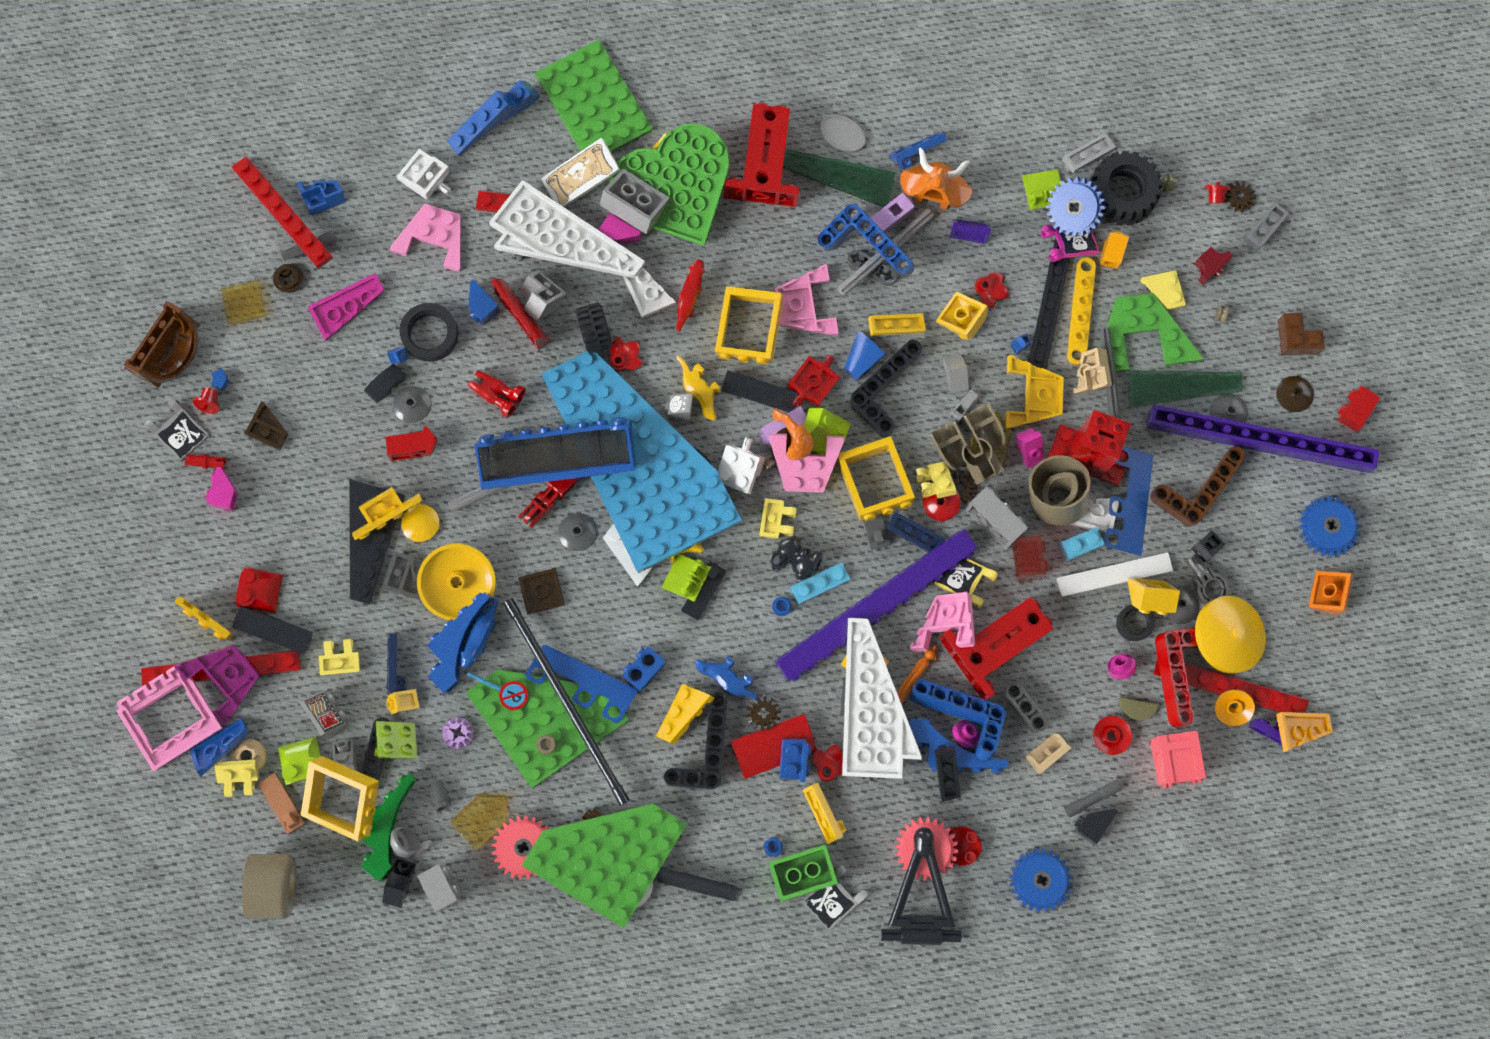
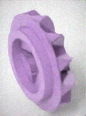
[442,717,474,749]

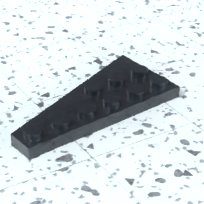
[349,479,405,605]

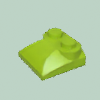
[278,737,321,786]

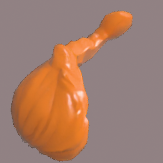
[772,408,814,460]

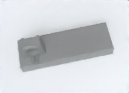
[1062,133,1116,173]

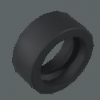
[1116,604,1155,642]

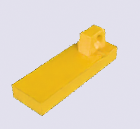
[868,313,926,336]
[803,783,847,844]

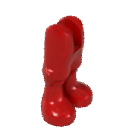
[468,371,526,418]

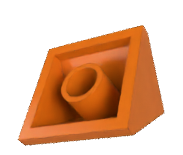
[1308,571,1353,615]

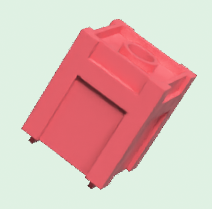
[1150,731,1206,789]

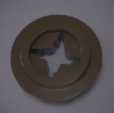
[273,264,303,294]

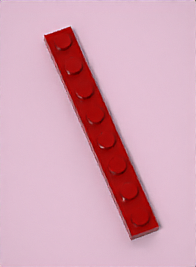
[231,156,333,269]
[141,651,301,688]
[1153,658,1309,713]

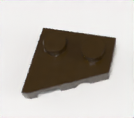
[244,401,289,451]

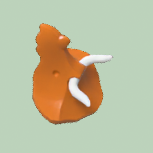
[900,148,972,210]

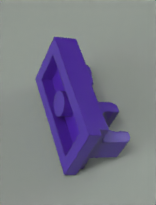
[1248,718,1282,745]

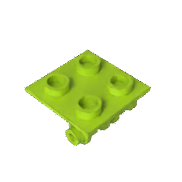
[1022,169,1062,210]
[661,554,712,602]
[375,721,417,760]

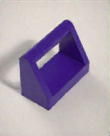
[949,218,991,244]

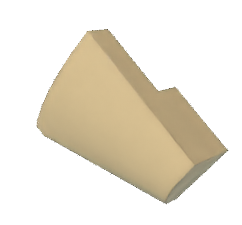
[1073,348,1112,394]

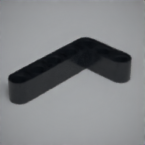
[850,340,922,437]
[664,692,727,790]

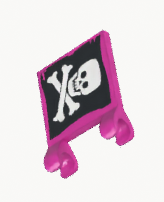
[1040,225,1099,262]

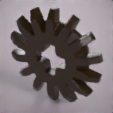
[1225,180,1256,212]
[951,471,977,504]
[746,696,781,731]

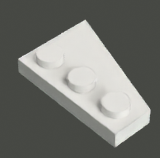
[623,267,676,318]
[1059,497,1120,535]
[603,524,654,587]

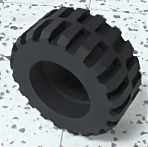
[1090,151,1163,226]

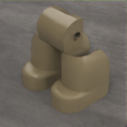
[929,403,1005,485]

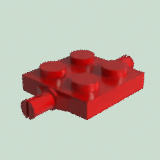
[788,355,840,407]

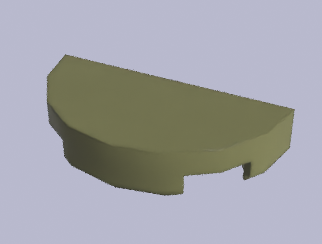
[1119,698,1158,721]

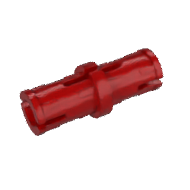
[185,454,227,469]

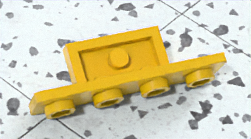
[352,487,423,540]

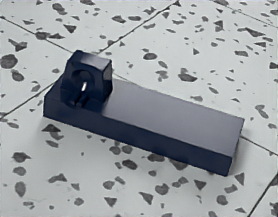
[886,512,945,552]
[387,633,407,694]

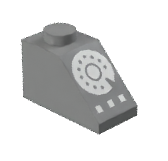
[664,394,693,422]

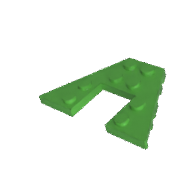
[1100,293,1203,372]

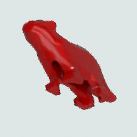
[676,259,705,332]

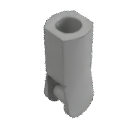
[949,390,980,423]

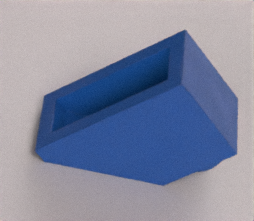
[469,279,500,325]

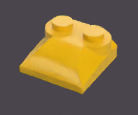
[936,292,989,340]

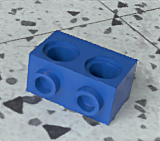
[622,646,666,693]

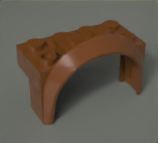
[124,301,200,388]

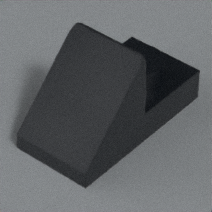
[1191,530,1225,563]

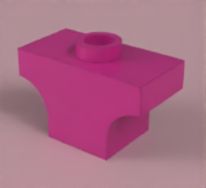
[1015,428,1044,469]

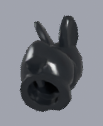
[771,536,823,581]

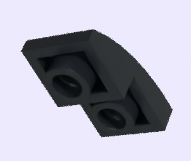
[364,364,406,403]

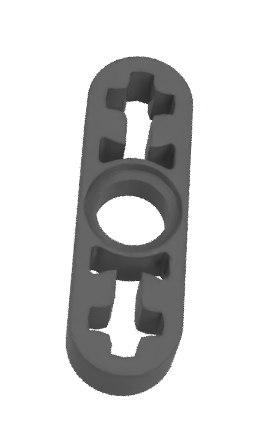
[847,250,897,286]

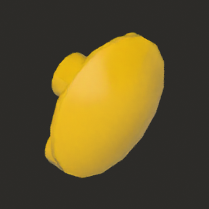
[401,504,440,542]

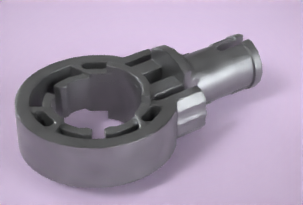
[1185,554,1230,605]

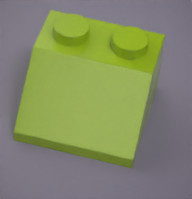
[804,408,851,455]

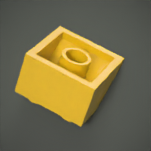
[1128,577,1180,615]

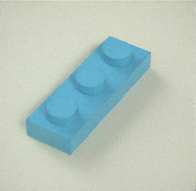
[790,562,850,605]

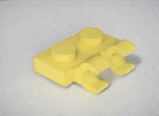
[916,462,956,498]
[759,498,797,539]
[319,639,361,676]
[214,759,259,797]

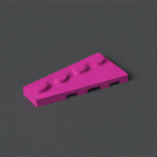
[308,273,385,341]

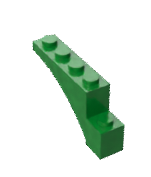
[361,773,417,882]

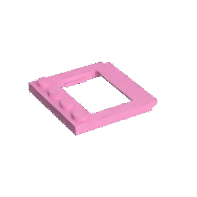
[117,666,223,771]

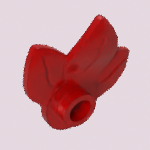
[974,272,1009,308]
[609,337,643,371]
[813,744,843,782]

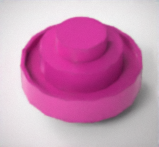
[1107,654,1137,679]
[952,720,979,749]

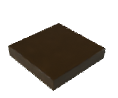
[518,568,565,615]

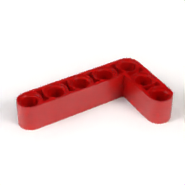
[1155,628,1199,728]

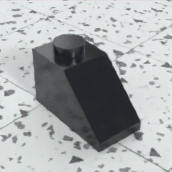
[1074,809,1118,845]

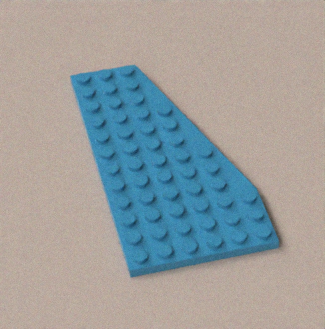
[542,351,742,573]

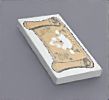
[541,138,621,208]

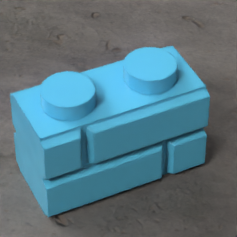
[1058,527,1105,562]

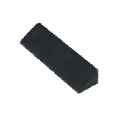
[721,370,799,413]
[232,606,313,654]
[657,867,738,901]

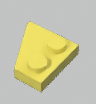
[1140,270,1186,311]

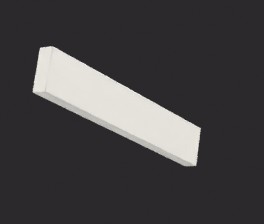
[1056,553,1173,597]

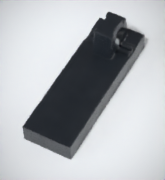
[681,561,727,621]
[934,744,961,802]

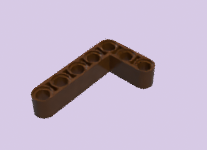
[1150,447,1245,527]

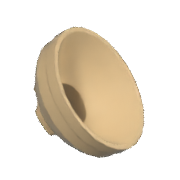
[231,739,267,772]

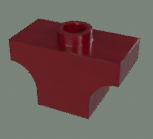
[1194,247,1233,285]

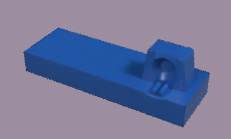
[890,132,947,169]

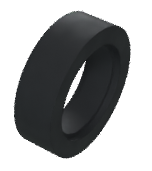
[399,303,458,362]

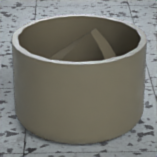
[1029,455,1091,526]
[242,854,297,919]

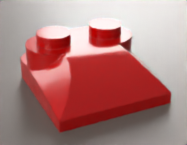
[236,568,283,613]

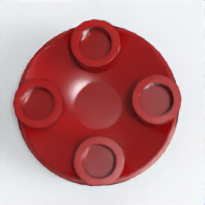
[949,826,982,866]

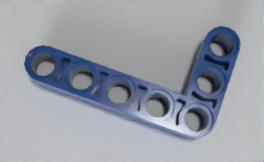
[817,204,915,276]
[910,679,1006,762]

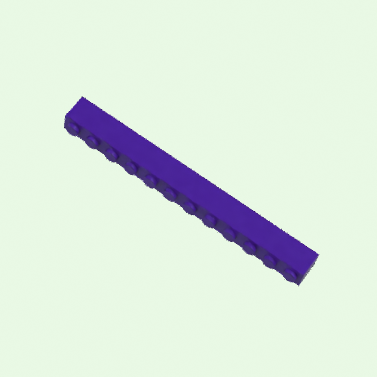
[1146,405,1379,473]
[774,529,977,682]

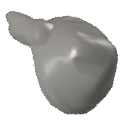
[390,826,433,859]

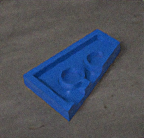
[190,718,249,777]

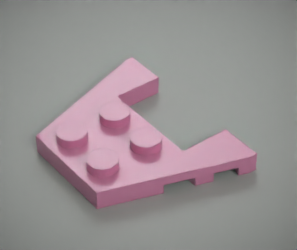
[390,204,461,272]
[774,264,839,336]
[769,433,844,493]
[910,592,975,652]

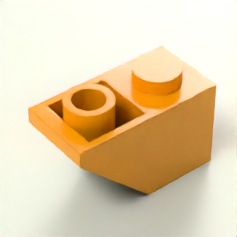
[1099,232,1129,269]

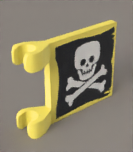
[934,558,998,608]

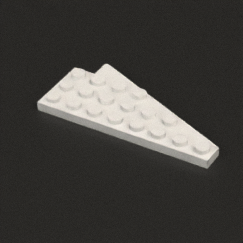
[489,180,645,278]
[842,618,921,779]

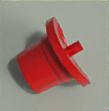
[1204,182,1231,203]
[193,388,220,414]

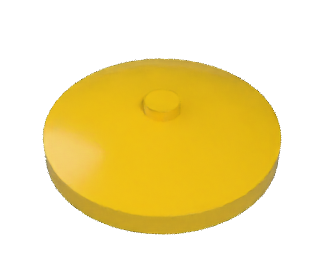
[417,543,496,620]
[1195,596,1266,674]

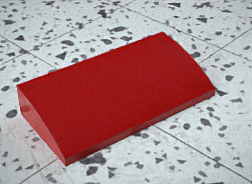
[491,279,550,351]
[731,714,817,779]

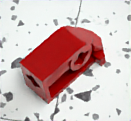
[385,426,437,461]

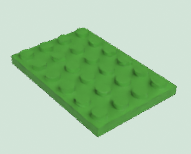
[535,39,653,153]

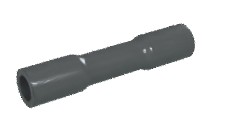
[1064,780,1121,818]

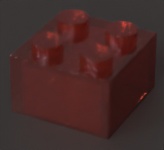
[1012,536,1048,582]

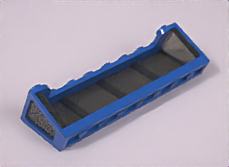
[474,417,636,490]

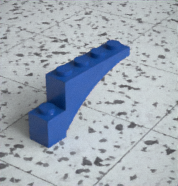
[447,80,540,155]
[427,592,493,693]
[908,719,1008,773]

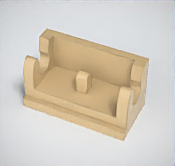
[1025,733,1071,774]

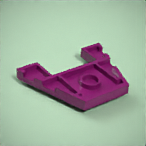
[174,644,260,726]

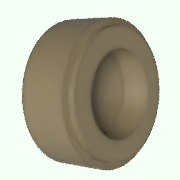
[536,735,557,755]

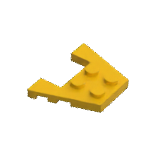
[1005,355,1064,429]

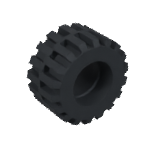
[576,302,612,354]

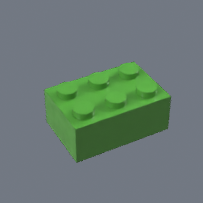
[769,844,839,902]

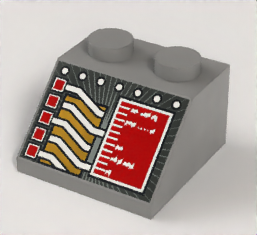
[300,692,349,739]

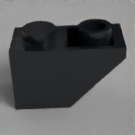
[382,859,416,908]

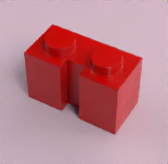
[1337,385,1381,432]

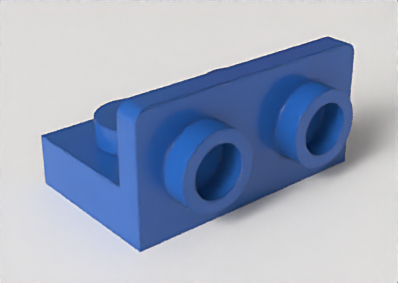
[779,738,811,782]

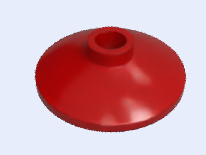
[923,490,961,521]
[1093,716,1132,755]

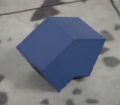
[1010,333,1033,354]
[387,347,409,365]
[211,368,229,391]

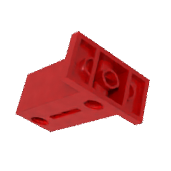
[723,103,799,207]
[1047,410,1131,486]
[939,597,1053,700]

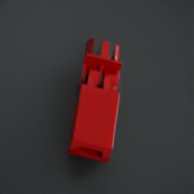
[518,458,582,529]

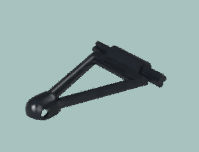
[881,827,962,945]

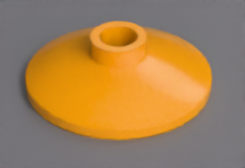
[1215,690,1255,726]

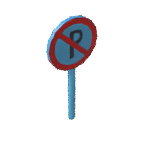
[467,672,528,710]

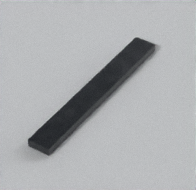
[1028,236,1070,369]

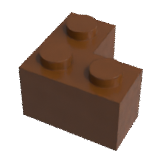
[1278,313,1325,356]

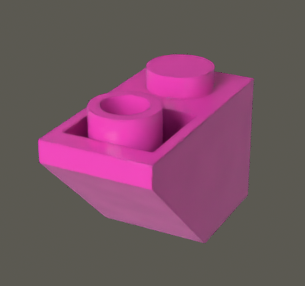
[598,213,642,245]
[206,466,238,512]

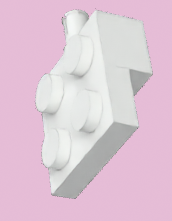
[397,149,451,200]
[718,437,765,494]

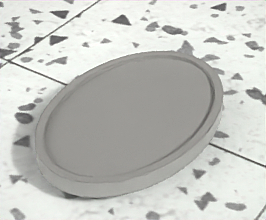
[820,115,865,152]

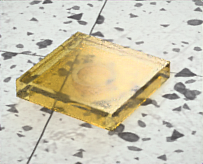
[221,280,266,325]

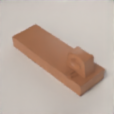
[258,773,306,835]

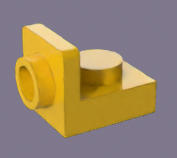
[387,689,420,715]

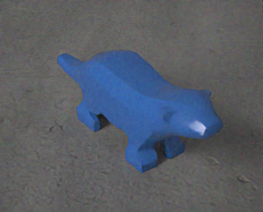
[460,598,499,668]
[695,656,762,702]

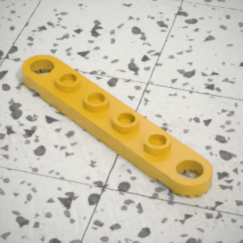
[1067,257,1096,366]

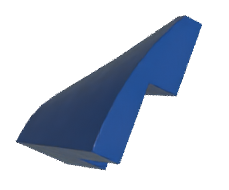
[297,180,346,215]
[844,331,885,382]

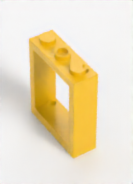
[715,286,784,365]
[837,436,915,522]
[301,756,379,841]

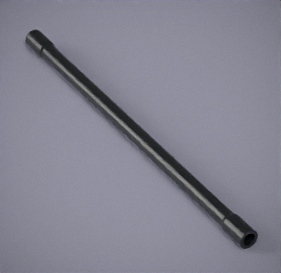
[503,598,630,806]

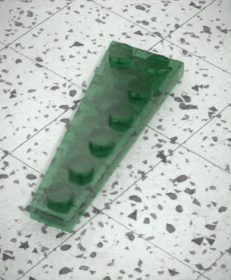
[783,149,895,208]
[1128,370,1242,408]

